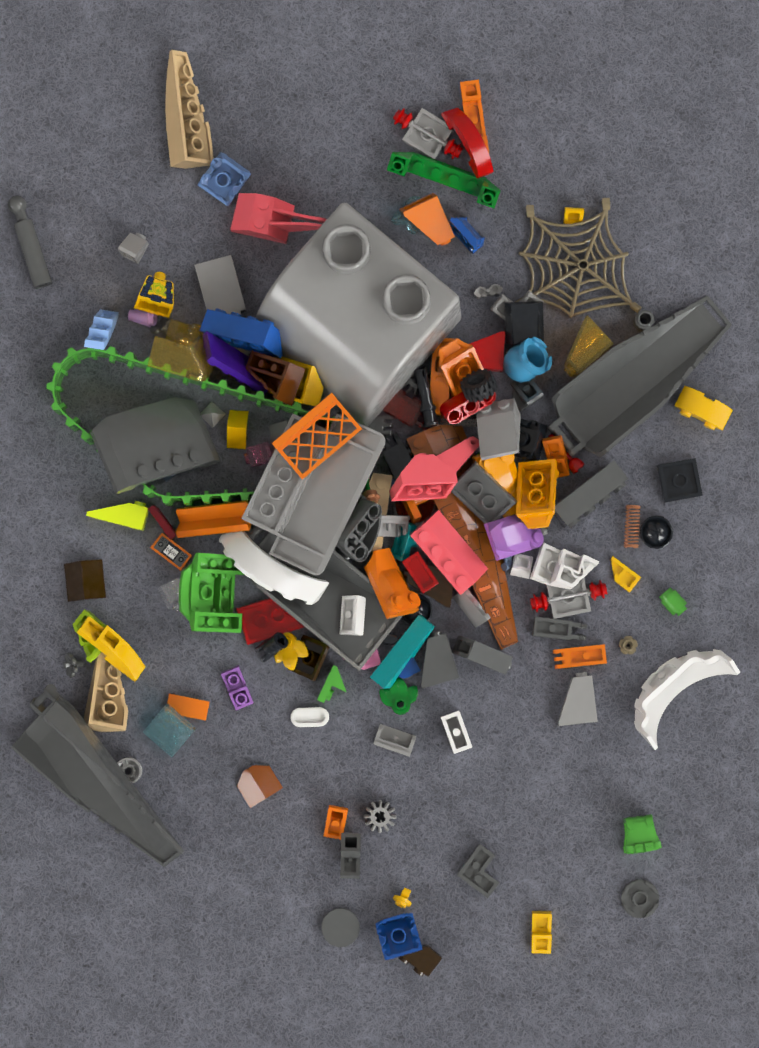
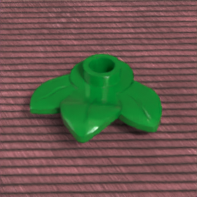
[379,677,418,715]

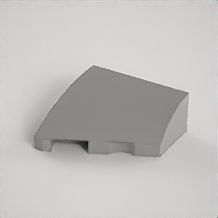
[453,589,491,628]

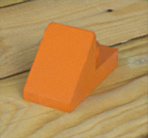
[323,805,348,840]

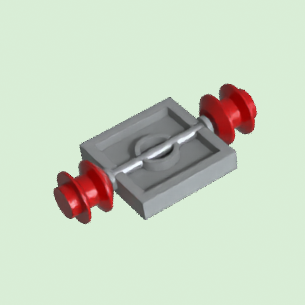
[393,108,463,160]
[530,578,607,619]

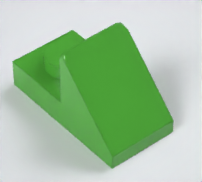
[317,665,347,703]

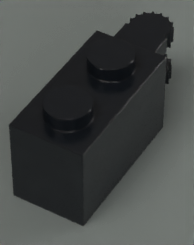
[382,432,413,481]

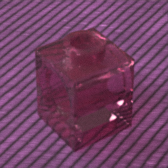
[244,441,272,468]

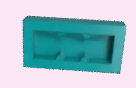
[391,522,419,562]

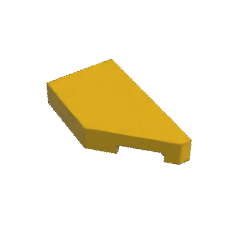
[611,556,641,593]

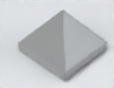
[201,401,226,428]

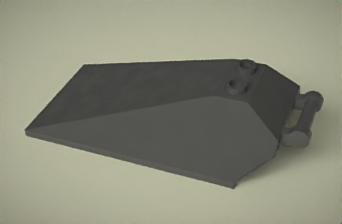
[248,526,402,671]

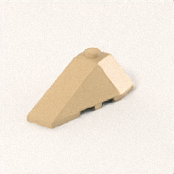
[84,652,128,732]

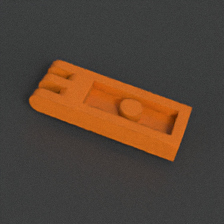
[553,644,607,669]

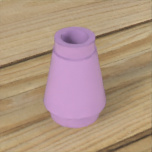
[128,309,158,327]

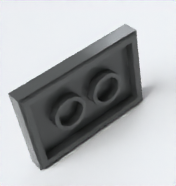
[451,461,517,524]

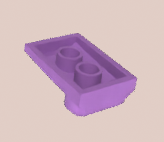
[484,514,544,561]

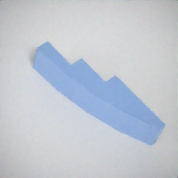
[84,309,119,350]

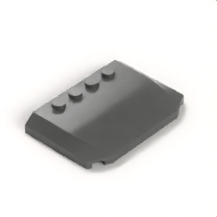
[90,397,221,494]

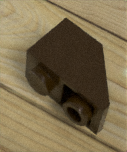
[398,944,442,977]

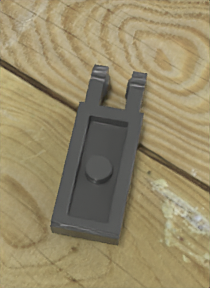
[532,617,587,641]

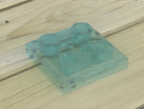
[143,704,196,757]

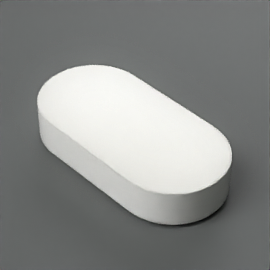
[291,707,329,727]

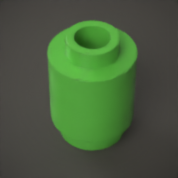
[659,587,687,616]

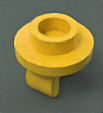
[393,887,412,908]

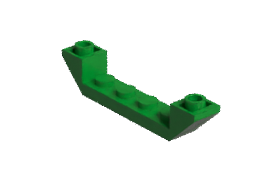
[387,152,501,208]

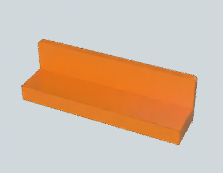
[175,501,252,538]

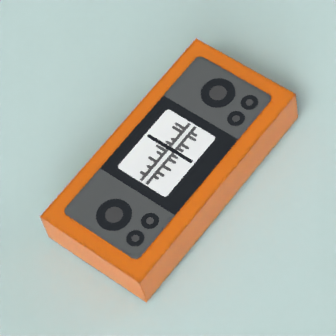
[150,533,192,571]

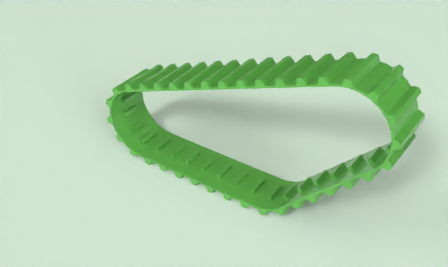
[47,346,335,507]

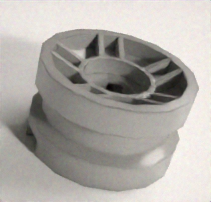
[117,757,142,783]

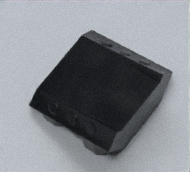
[505,301,544,345]
[514,419,547,461]

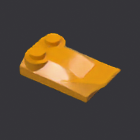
[472,454,518,518]
[516,459,559,529]

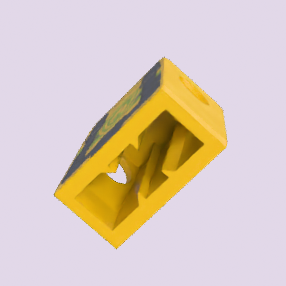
[134,272,174,318]

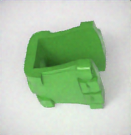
[623,814,662,854]

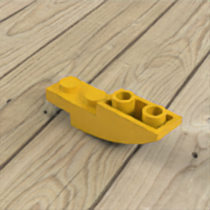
[76,616,145,682]

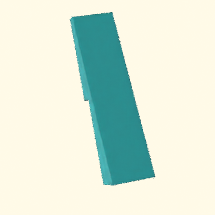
[370,615,435,689]

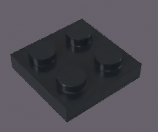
[657,458,703,503]

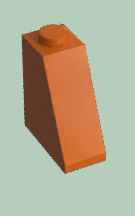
[399,193,455,245]

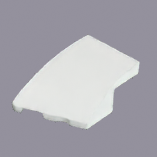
[530,543,599,589]

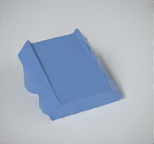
[197,152,251,206]

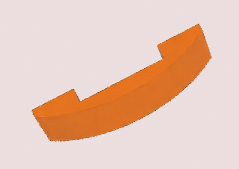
[460,79,490,155]

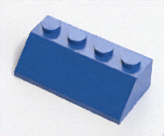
[200,308,282,358]

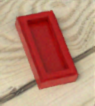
[402,551,439,594]

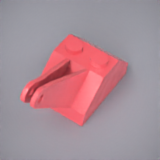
[231,193,327,244]
[389,436,479,501]

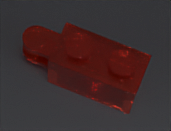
[382,389,430,430]

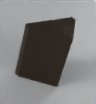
[64,560,106,602]
[288,634,330,681]

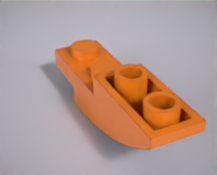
[430,338,454,415]

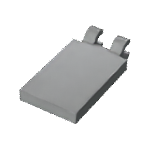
[195,255,246,315]

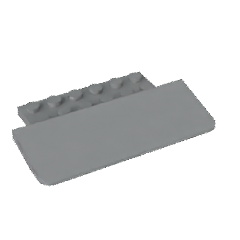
[241,413,386,575]

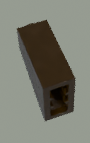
[404,565,453,608]

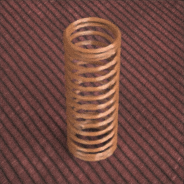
[624,505,641,548]

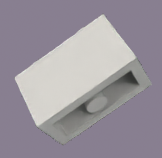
[440,710,472,754]

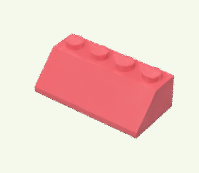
[409,510,488,595]

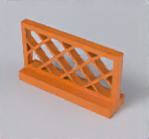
[272,393,362,479]

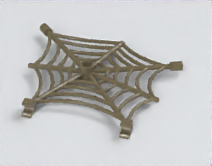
[515,198,642,318]

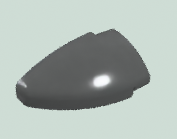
[334,494,382,562]

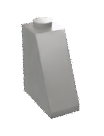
[557,672,598,726]

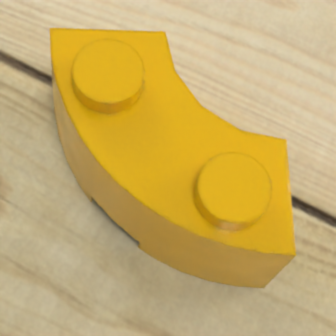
[674,386,733,430]

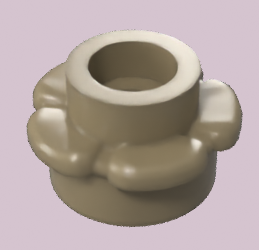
[619,636,638,655]

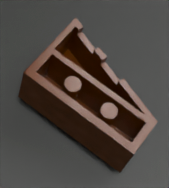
[245,350,305,406]

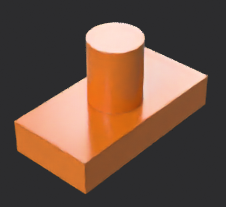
[401,500,428,524]

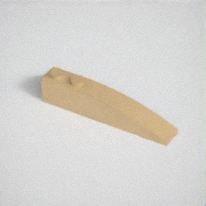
[165,50,214,169]

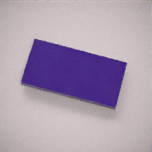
[203,331,268,395]

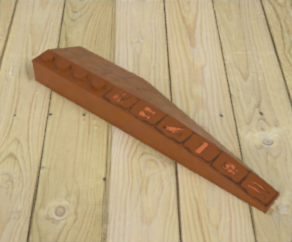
[406,422,518,650]

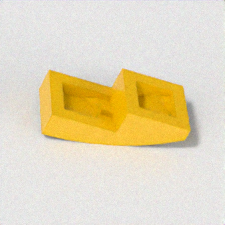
[531,911,552,954]

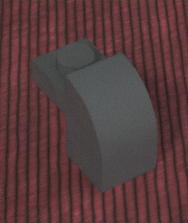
[340,833,361,879]

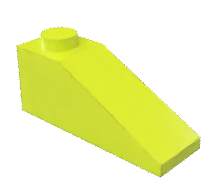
[86,501,149,531]

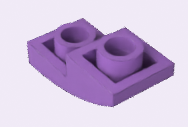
[221,665,254,710]

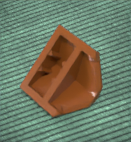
[237,765,283,808]

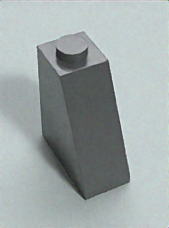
[421,631,459,689]
[452,635,513,675]

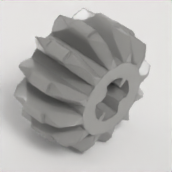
[364,800,397,833]

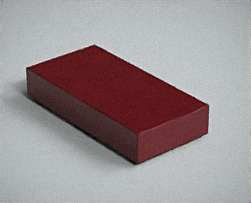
[148,505,177,540]

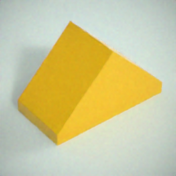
[227,410,249,449]

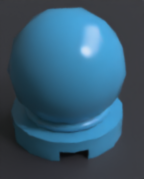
[503,337,552,383]

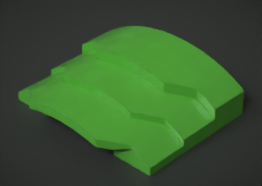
[179,553,244,633]

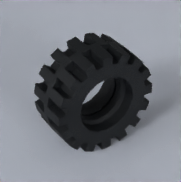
[460,369,498,402]

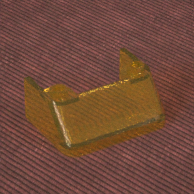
[148,319,216,381]

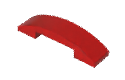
[441,108,493,179]

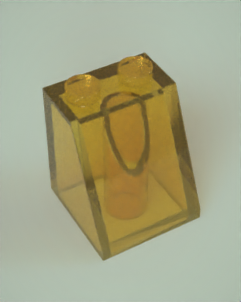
[564,315,614,378]

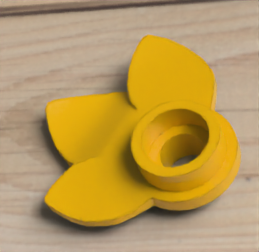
[274,632,309,671]

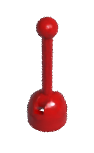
[548,434,585,474]

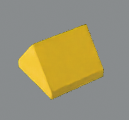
[563,207,584,224]

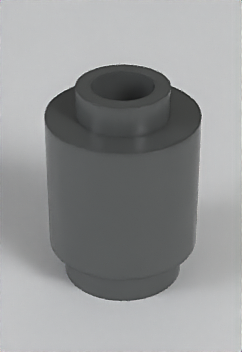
[633,310,654,332]

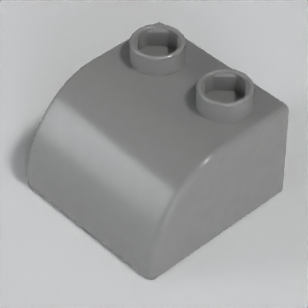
[255,202,461,427]

